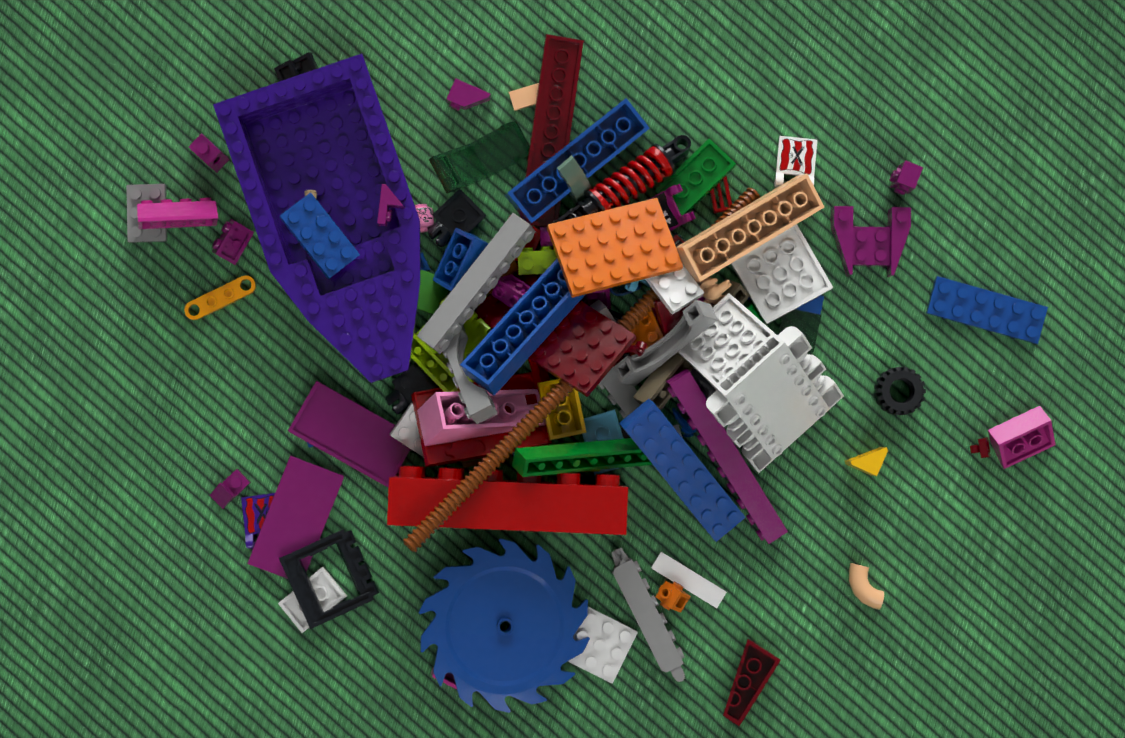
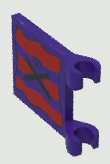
[241,493,275,549]

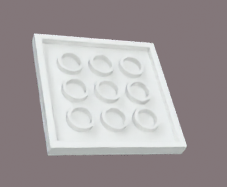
[731,224,833,325]

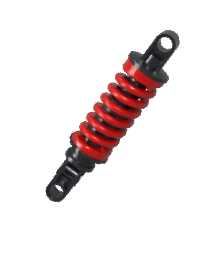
[553,135,691,223]

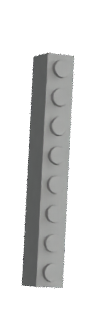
[417,213,536,354]

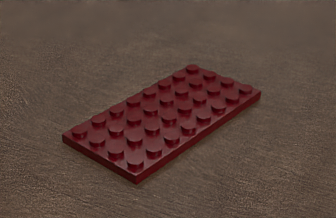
[475,262,636,397]

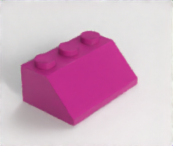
[988,406,1056,469]

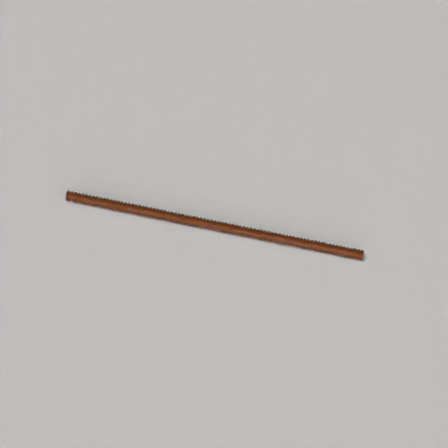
[403,187,760,552]

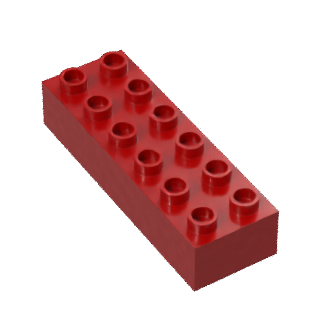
[387,466,628,535]

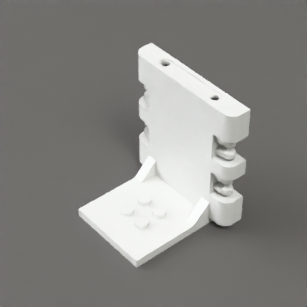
[678,293,844,473]

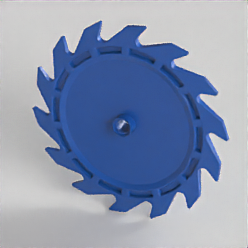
[418,539,590,713]

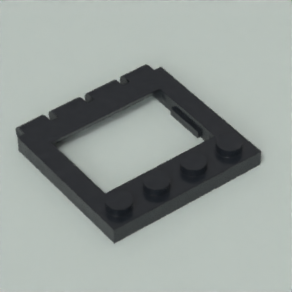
[279,529,379,629]

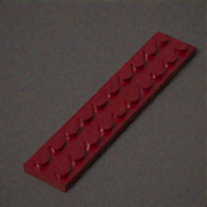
[519,34,584,227]

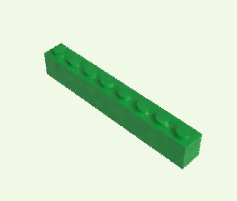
[512,438,652,477]

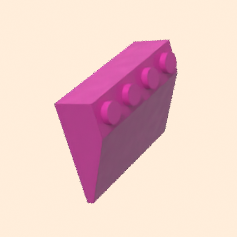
[137,198,218,229]

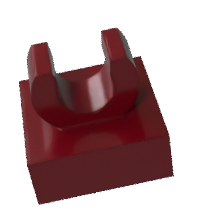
[970,437,991,458]

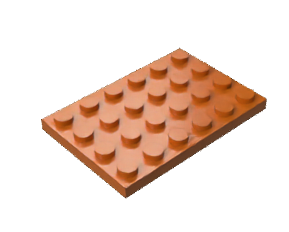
[547,198,683,298]

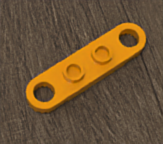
[184,275,256,320]

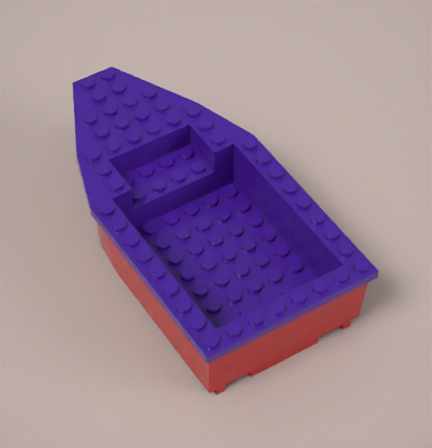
[213,53,421,383]

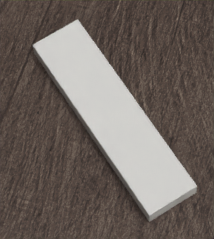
[651,552,727,608]

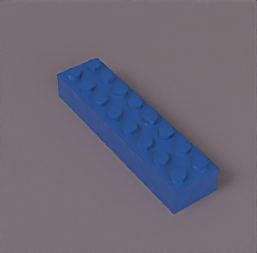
[505,98,650,224]
[460,258,586,396]
[619,399,746,542]

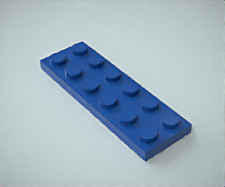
[926,276,1048,344]

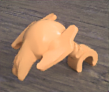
[697,276,732,304]

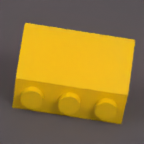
[537,379,587,440]

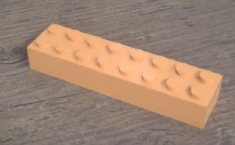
[676,173,824,282]

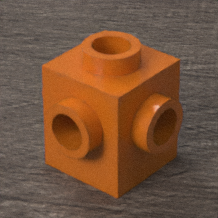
[655,581,691,613]

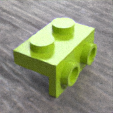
[518,246,557,276]

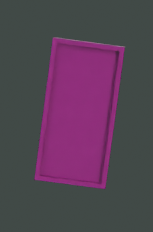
[288,381,410,488]
[247,455,344,578]

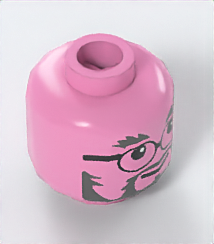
[415,204,434,233]

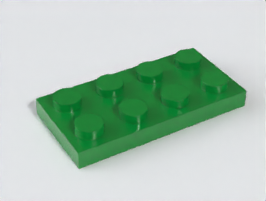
[655,138,736,216]

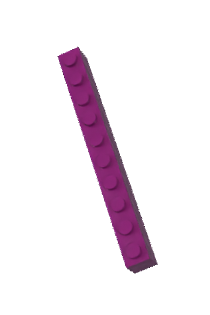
[666,369,788,544]

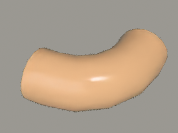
[849,563,884,610]

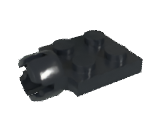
[428,188,486,247]
[385,363,440,414]

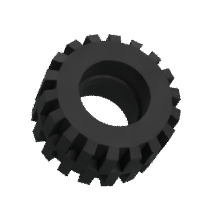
[874,367,926,415]

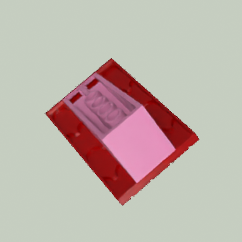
[411,372,552,467]

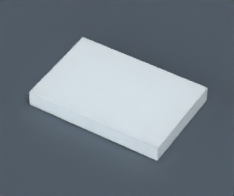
[278,566,347,633]

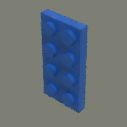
[279,192,360,279]

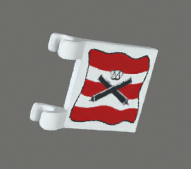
[774,136,817,187]

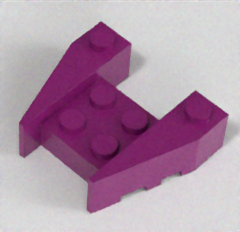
[831,206,911,277]

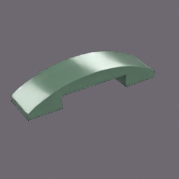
[557,155,591,205]

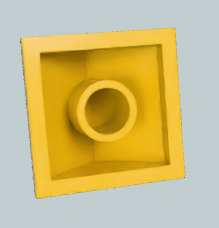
[845,447,888,476]

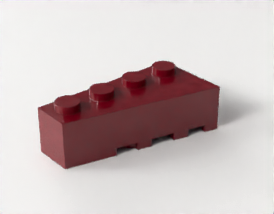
[723,639,781,726]

